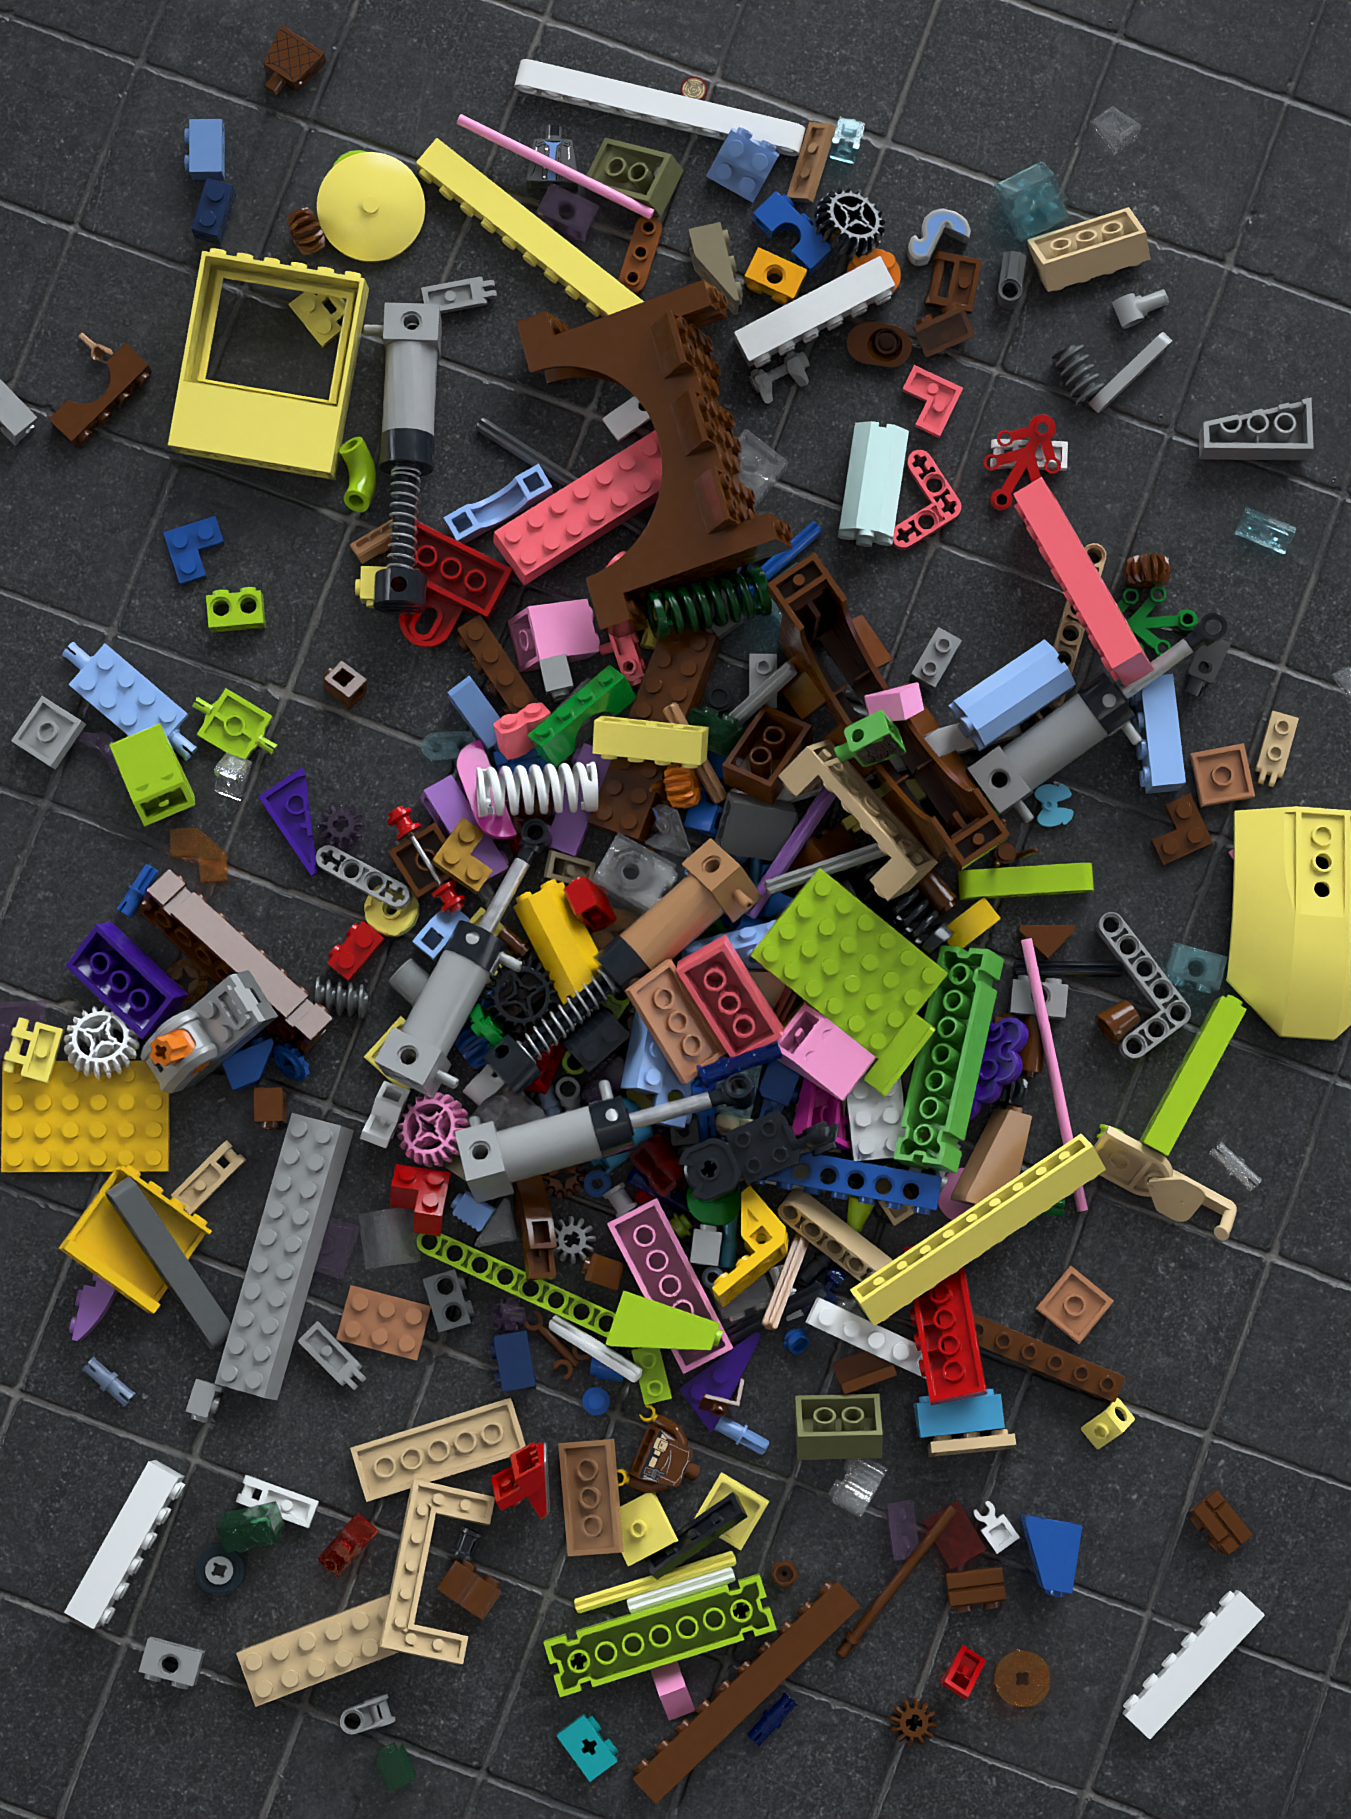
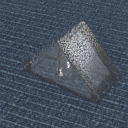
[1091,106,1141,155]
[214,753,252,801]
[474,1198,518,1248]

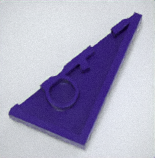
[258,768,318,877]
[679,1332,761,1432]

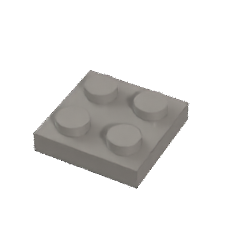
[11,696,86,769]

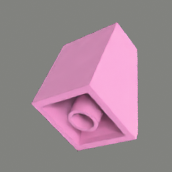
[508,599,600,673]

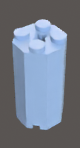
[948,639,1076,751]

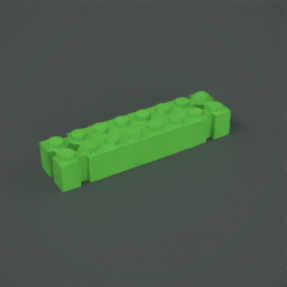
[893,945,1004,1173]

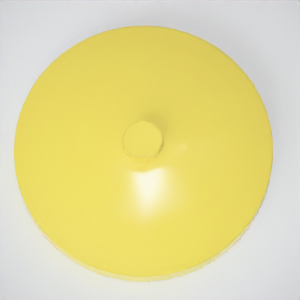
[317,152,425,262]

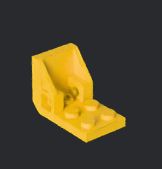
[712,1186,789,1308]

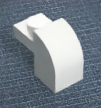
[360,1081,410,1148]

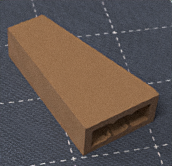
[950,1105,1032,1206]

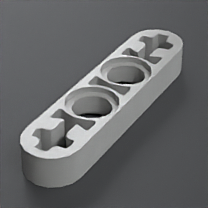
[1089,332,1173,414]
[316,845,412,910]

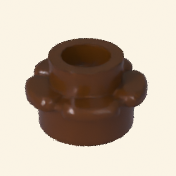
[770,1560,798,1588]

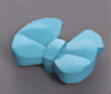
[1034,784,1074,828]

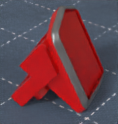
[491,1442,550,1519]

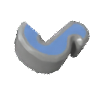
[907,208,971,266]

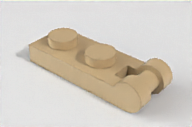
[171,1140,246,1215]

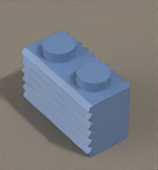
[450,1191,497,1232]

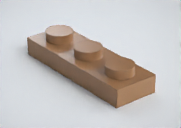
[787,122,836,203]

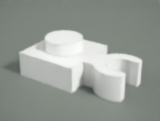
[973,1501,1020,1554]

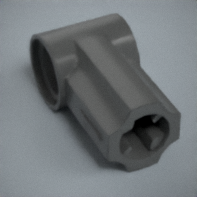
[996,251,1026,309]

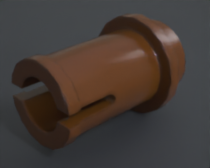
[497,926,531,959]

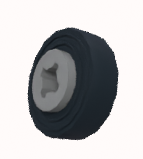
[195,1544,246,1595]

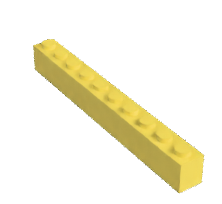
[416,138,644,317]
[850,1134,1106,1326]

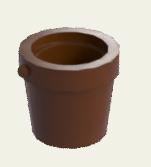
[1095,1000,1141,1045]

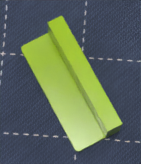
[863,1012,936,1097]

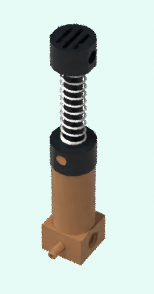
[482,838,762,1096]

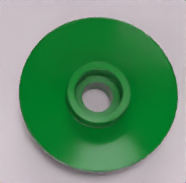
[686,1173,741,1227]

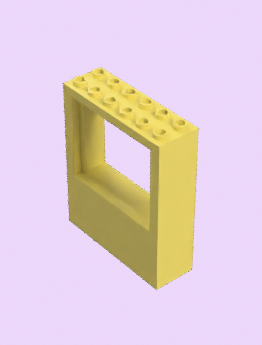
[168,248,369,480]

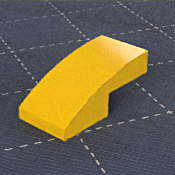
[946,897,1001,949]

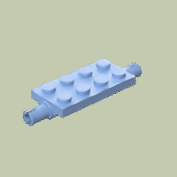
[62,642,197,761]

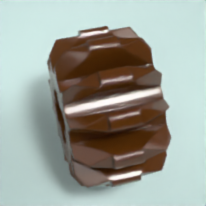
[286,207,326,256]
[1124,553,1171,589]
[889,1697,937,1746]

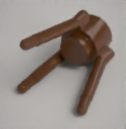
[991,819,1038,868]

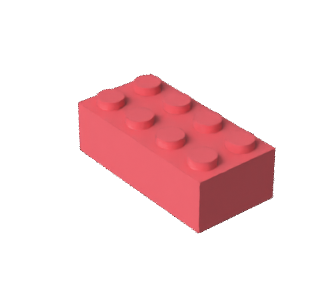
[676,934,783,1063]

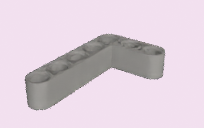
[1096,912,1191,1060]

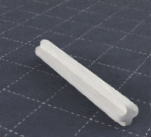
[549,1315,642,1382]
[627,1567,735,1613]

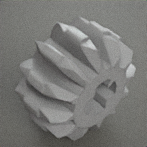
[553,1216,596,1264]

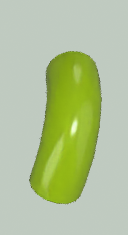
[339,437,376,512]

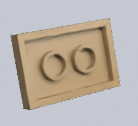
[927,1429,1016,1457]

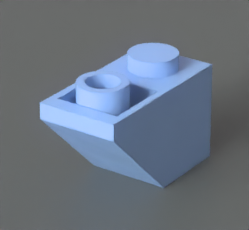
[413,910,470,962]

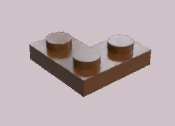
[1151,793,1213,866]

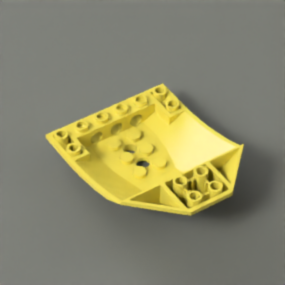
[1226,806,1351,1041]

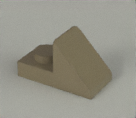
[544,850,596,885]

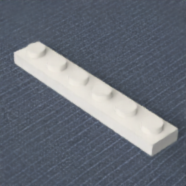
[806,1297,926,1379]

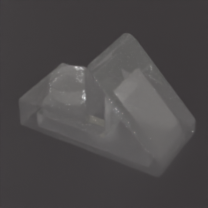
[645,803,692,858]

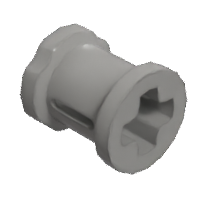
[603,1182,638,1218]

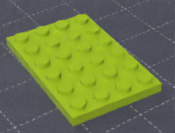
[749,868,948,1060]

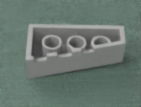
[1199,397,1314,460]

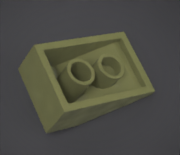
[586,137,684,217]

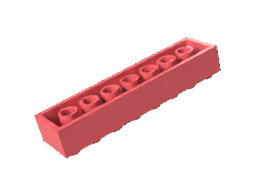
[493,430,662,585]
[1013,477,1154,687]

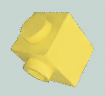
[355,566,387,608]

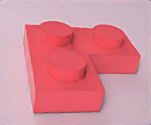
[902,365,963,438]

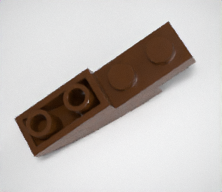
[512,1175,557,1281]

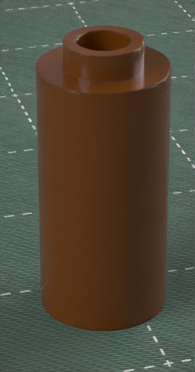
[914,868,957,915]
[1018,1015,1051,1079]

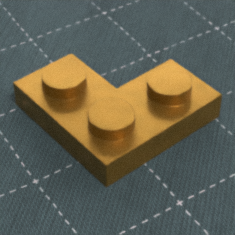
[431,817,493,894]

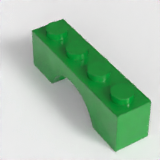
[527,665,637,767]

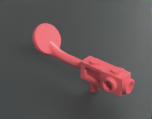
[599,551,647,688]

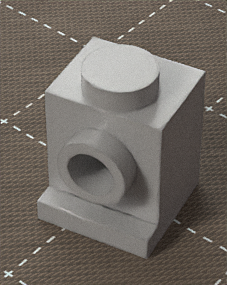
[186,1379,225,1423]

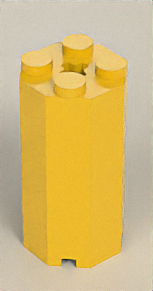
[513,879,600,1007]

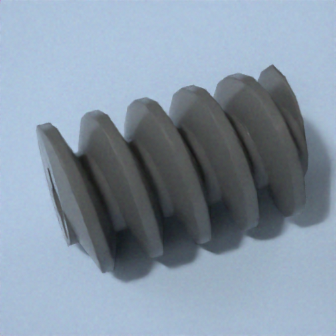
[1051,344,1104,405]
[313,977,373,1020]

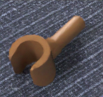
[79,333,113,364]

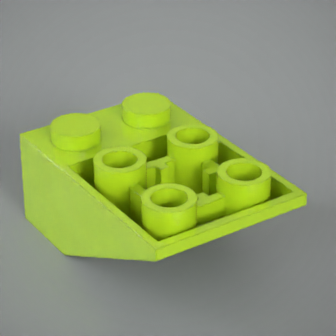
[110,723,195,827]

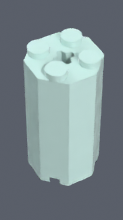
[838,421,909,547]

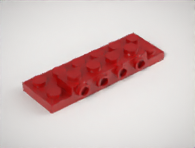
[904,1245,987,1406]

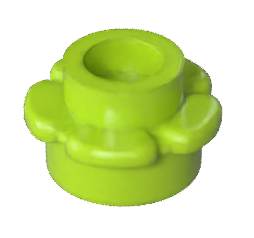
[669,1213,693,1239]

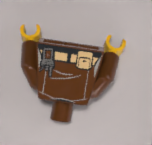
[617,1405,700,1493]

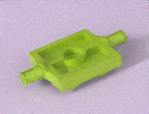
[192,688,278,764]

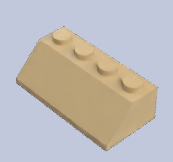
[1027,207,1151,292]

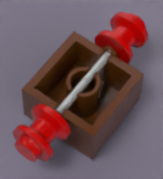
[386,806,467,915]

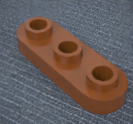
[619,216,662,295]

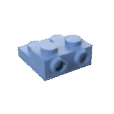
[706,127,779,203]

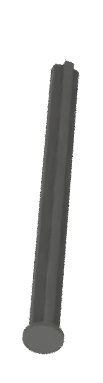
[476,418,648,536]

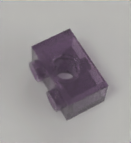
[537,183,600,242]

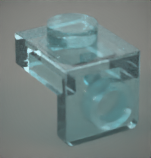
[829,117,865,164]

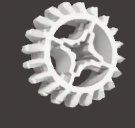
[64,1005,140,1080]

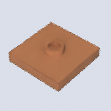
[1189,743,1255,808]
[1035,1266,1114,1344]

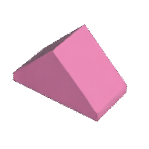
[864,682,924,721]
[650,1661,695,1721]

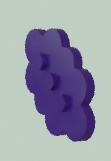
[969,1017,1028,1121]

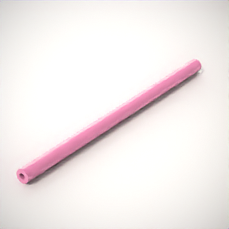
[456,114,655,219]

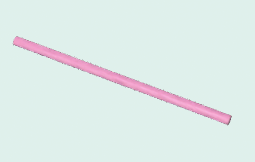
[1021,938,1088,1212]

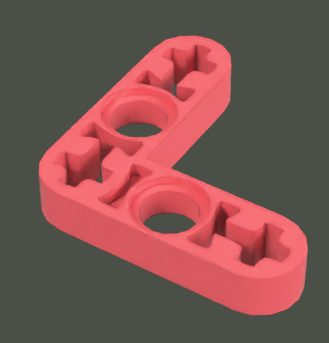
[892,450,961,550]

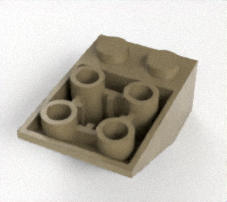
[688,222,743,315]

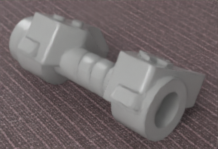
[749,351,810,403]

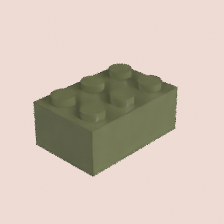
[795,1394,883,1460]

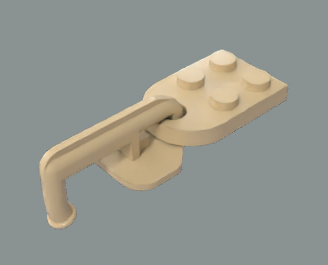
[1093,1126,1237,1241]

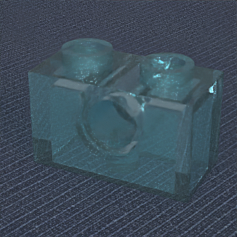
[1164,942,1228,994]

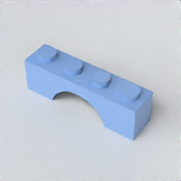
[443,464,553,544]

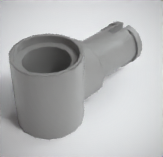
[1112,289,1169,329]
[555,1074,582,1112]

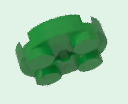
[468,1003,511,1048]

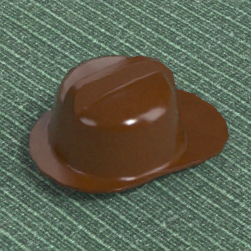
[847,322,912,367]

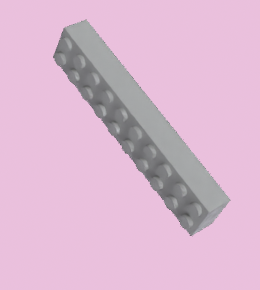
[214,1113,354,1400]

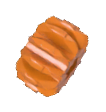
[663,763,702,809]

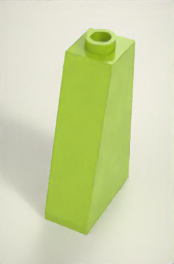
[606,1291,723,1350]

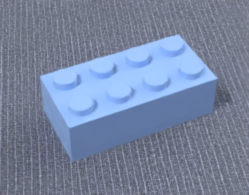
[1130,674,1186,794]

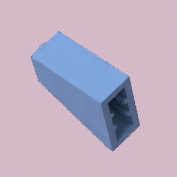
[447,676,501,753]

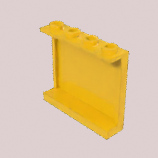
[58,1165,212,1314]

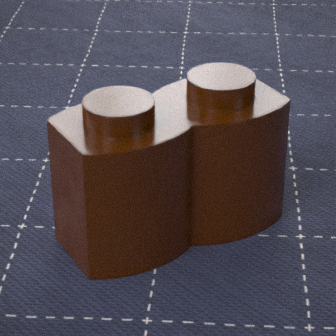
[437,1559,502,1620]

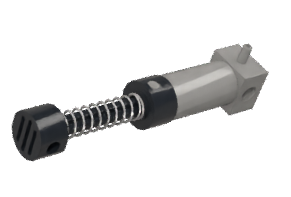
[363,302,442,615]

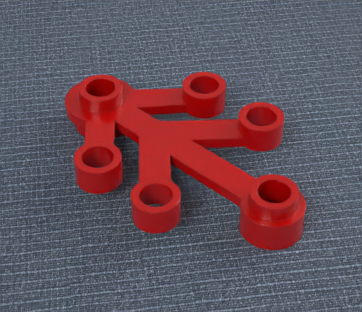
[983,414,1061,511]

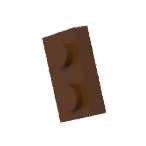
[913,303,976,358]

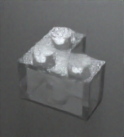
[467,1085,547,1131]

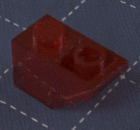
[317,1512,379,1578]

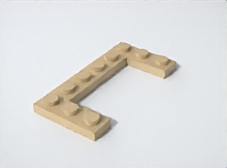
[379,1479,495,1665]

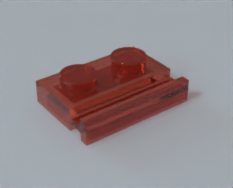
[923,1500,986,1570]

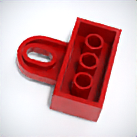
[399,520,513,648]

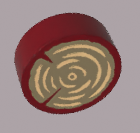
[680,76,707,101]

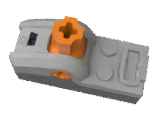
[140,970,278,1093]

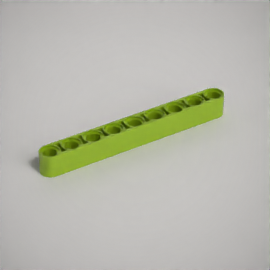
[417,1233,635,1348]

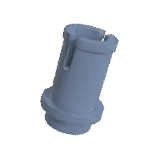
[702,1266,723,1289]

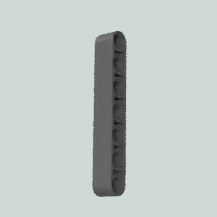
[105,1176,231,1350]

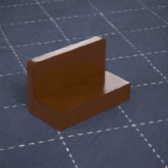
[833,1351,897,1394]

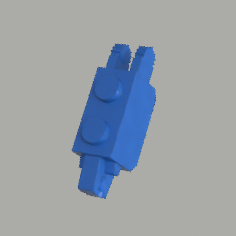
[758,1053,804,1118]

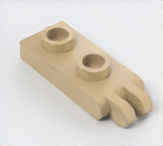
[1255,711,1299,787]

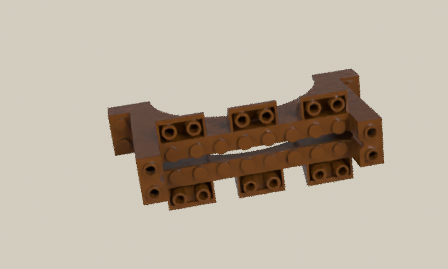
[516,279,793,638]
[766,552,1010,871]

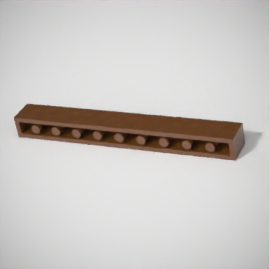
[633,1580,860,1804]

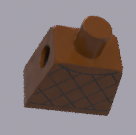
[263,25,326,96]

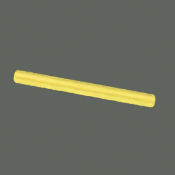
[574,1551,736,1613]

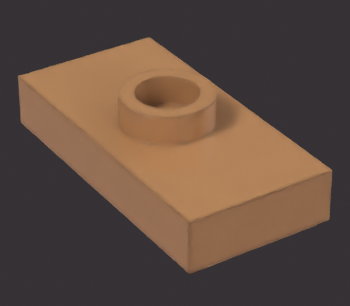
[350,519,393,564]

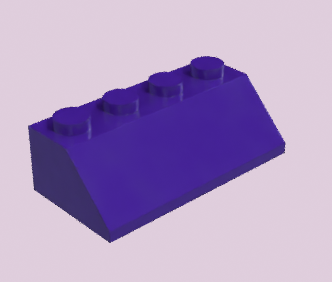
[65,922,188,1039]

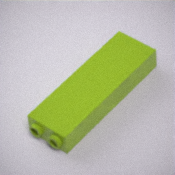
[1139,995,1247,1157]

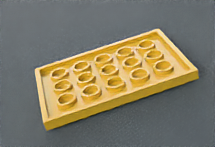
[1,1061,170,1173]

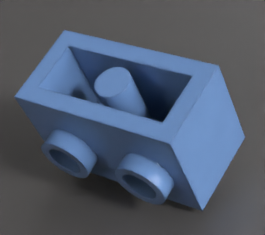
[184,119,225,180]

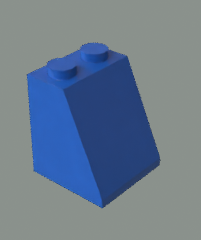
[1020,1514,1082,1598]

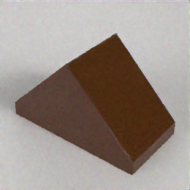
[1017,925,1075,961]

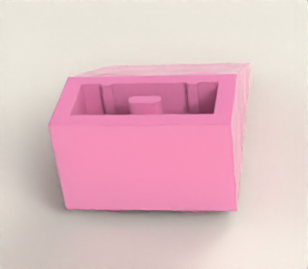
[771,1004,876,1102]

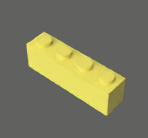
[592,716,709,768]

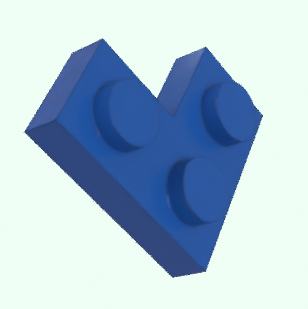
[163,516,224,585]

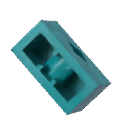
[556,1713,618,1782]

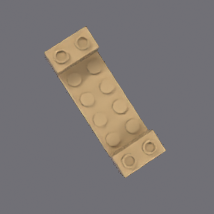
[778,739,938,901]

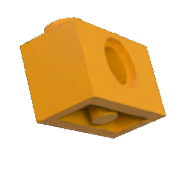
[744,247,807,305]

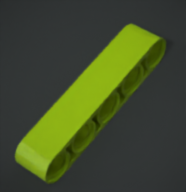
[958,863,1094,900]

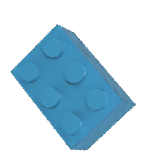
[913,1389,1005,1437]

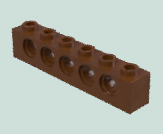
[973,1313,1125,1403]

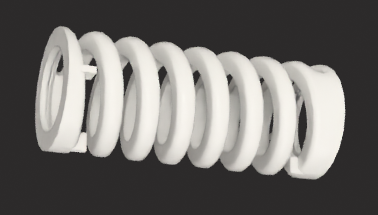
[476,762,598,817]

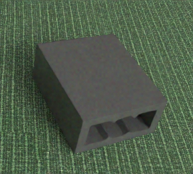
[715,791,799,861]

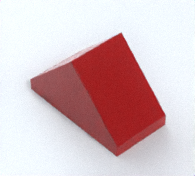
[939,1645,986,1700]

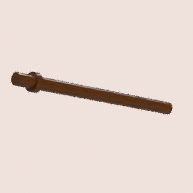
[836,1505,958,1658]

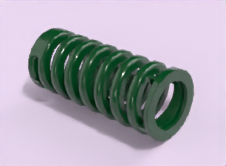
[645,567,772,640]

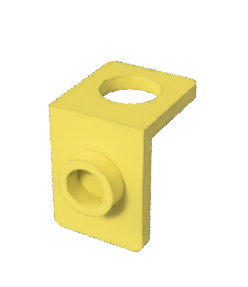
[1081,1398,1135,1449]

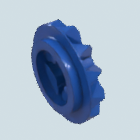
[272,1042,310,1081]

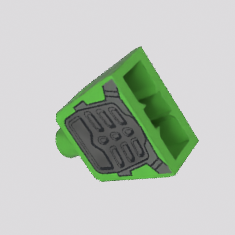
[834,709,906,767]

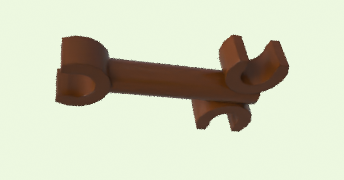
[523,1310,591,1380]

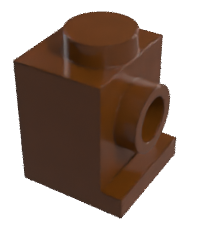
[323,661,367,711]

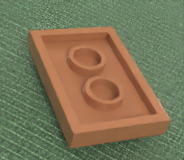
[336,1285,431,1361]

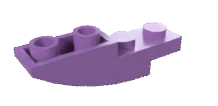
[69,1274,118,1341]

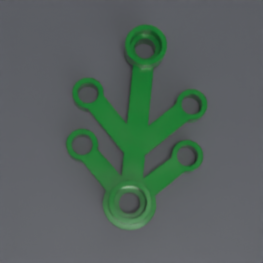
[1117,586,1198,657]

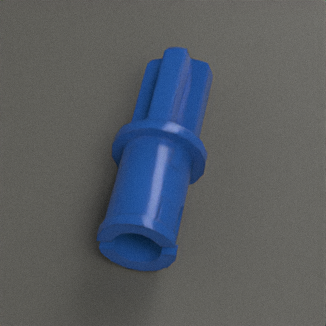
[116,864,159,918]

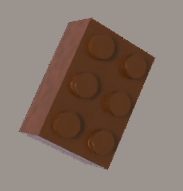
[722,705,813,805]

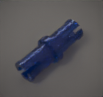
[747,1692,798,1747]

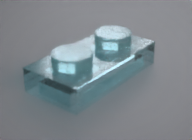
[1234,507,1297,555]

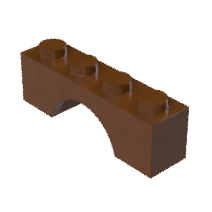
[49,343,152,448]

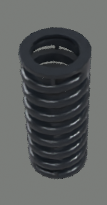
[843,855,955,956]

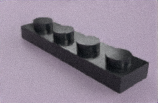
[645,1492,748,1580]

